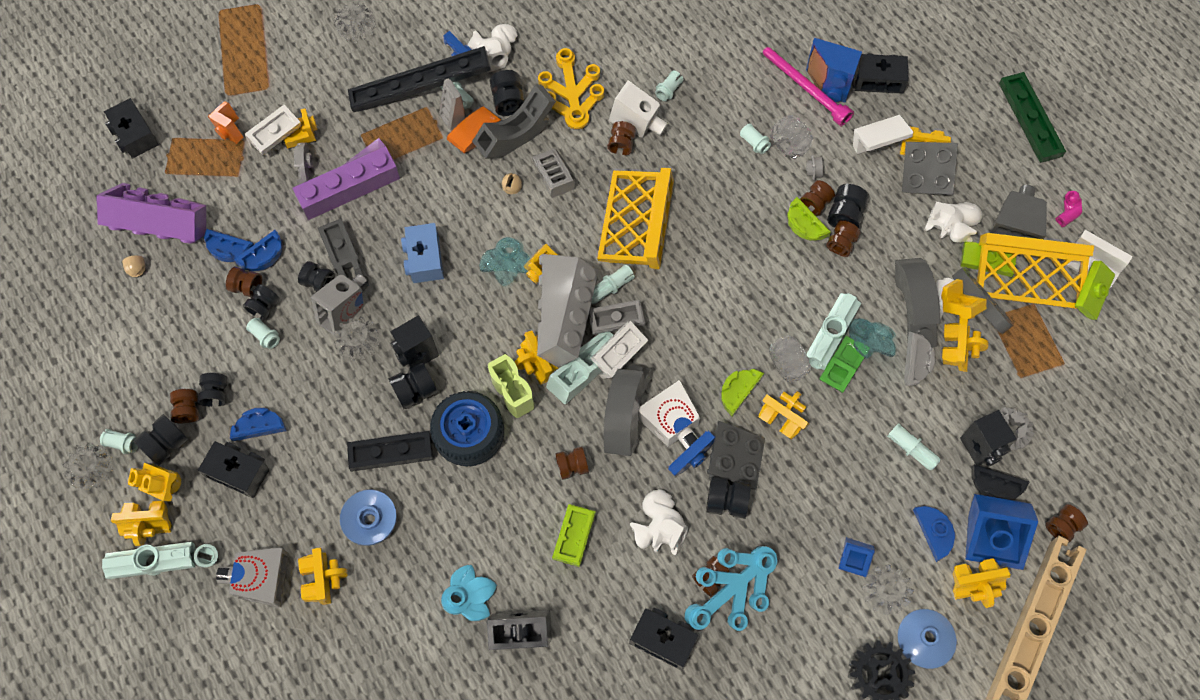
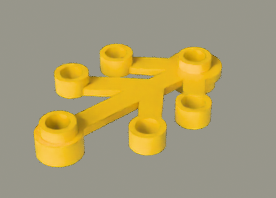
[538,48,604,129]

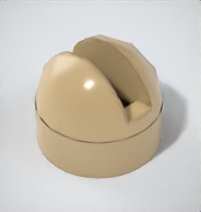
[502,173,522,194]
[122,255,145,277]

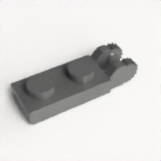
[318,219,364,278]

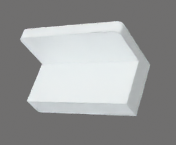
[245,105,301,156]
[853,115,913,154]
[1063,230,1133,288]
[591,321,648,379]

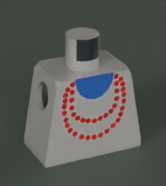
[311,274,369,337]
[216,548,289,608]

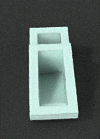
[546,332,613,404]

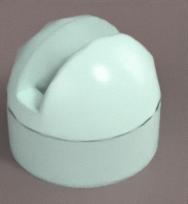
[193,544,218,568]

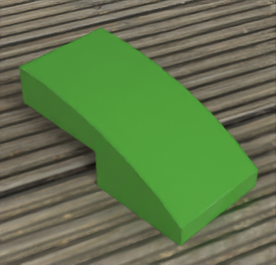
[819,336,869,393]

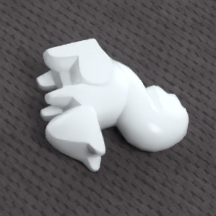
[468,24,518,73]
[924,201,982,243]
[630,489,688,556]

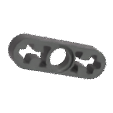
[952,267,1014,334]

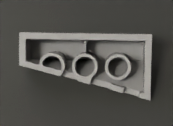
[537,254,599,368]

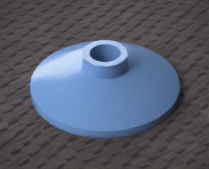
[340,490,397,546]
[898,609,957,669]

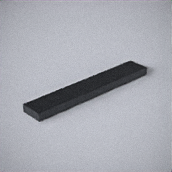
[347,46,491,113]

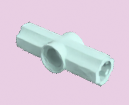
[804,293,861,370]
[102,542,196,579]

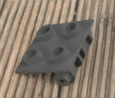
[902,142,958,195]
[707,421,765,490]

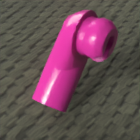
[1055,191,1082,227]

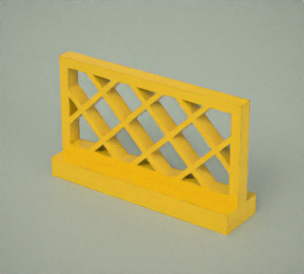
[597,168,674,270]
[977,233,1094,309]

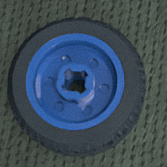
[430,391,504,467]

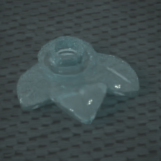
[479,237,530,286]
[849,318,896,359]

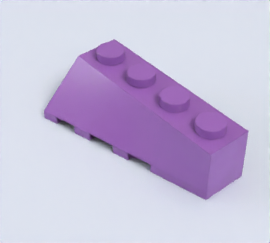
[292,138,400,220]
[97,183,206,243]

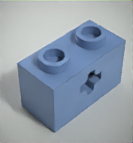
[401,223,444,283]

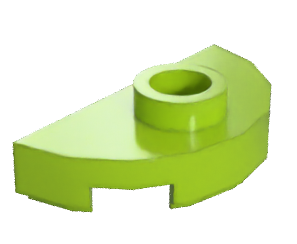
[787,197,831,241]
[721,369,764,417]

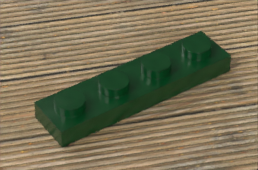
[999,72,1066,163]

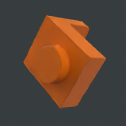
[208,101,244,144]

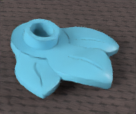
[441,565,497,621]

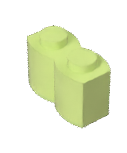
[488,354,534,418]

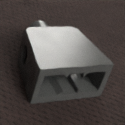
[990,185,1047,240]

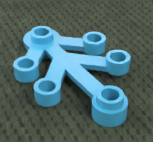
[685,546,777,631]

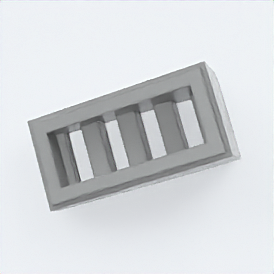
[439,78,466,130]
[532,148,574,198]

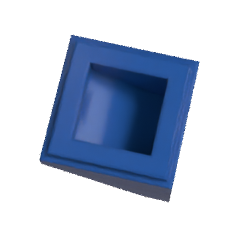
[838,537,875,577]

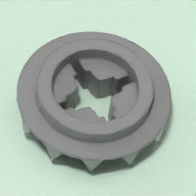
[999,407,1035,450]

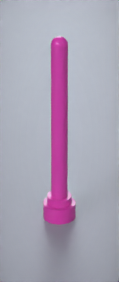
[763,47,854,127]

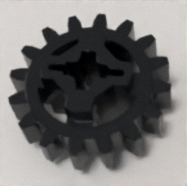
[848,640,915,700]

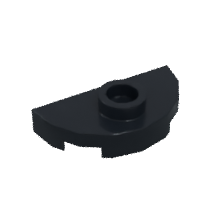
[971,464,1029,500]

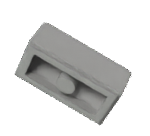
[588,300,645,335]

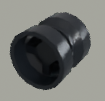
[298,261,335,292]
[243,284,280,321]
[198,373,228,407]

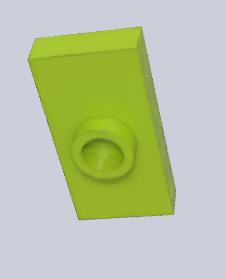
[960,242,1017,277]
[1075,261,1115,320]
[552,504,596,567]

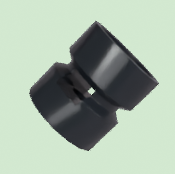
[489,70,525,117]
[827,184,870,228]
[388,362,438,409]
[133,414,188,466]
[706,476,751,519]

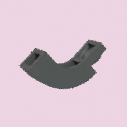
[472,85,556,159]
[895,258,940,347]
[604,365,652,456]

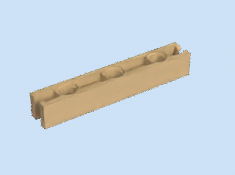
[985,536,1087,700]

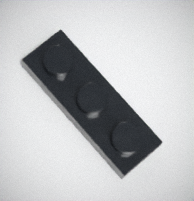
[347,431,433,472]

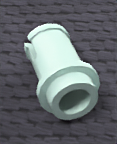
[655,71,684,101]
[740,124,771,154]
[246,318,280,349]
[100,429,138,454]

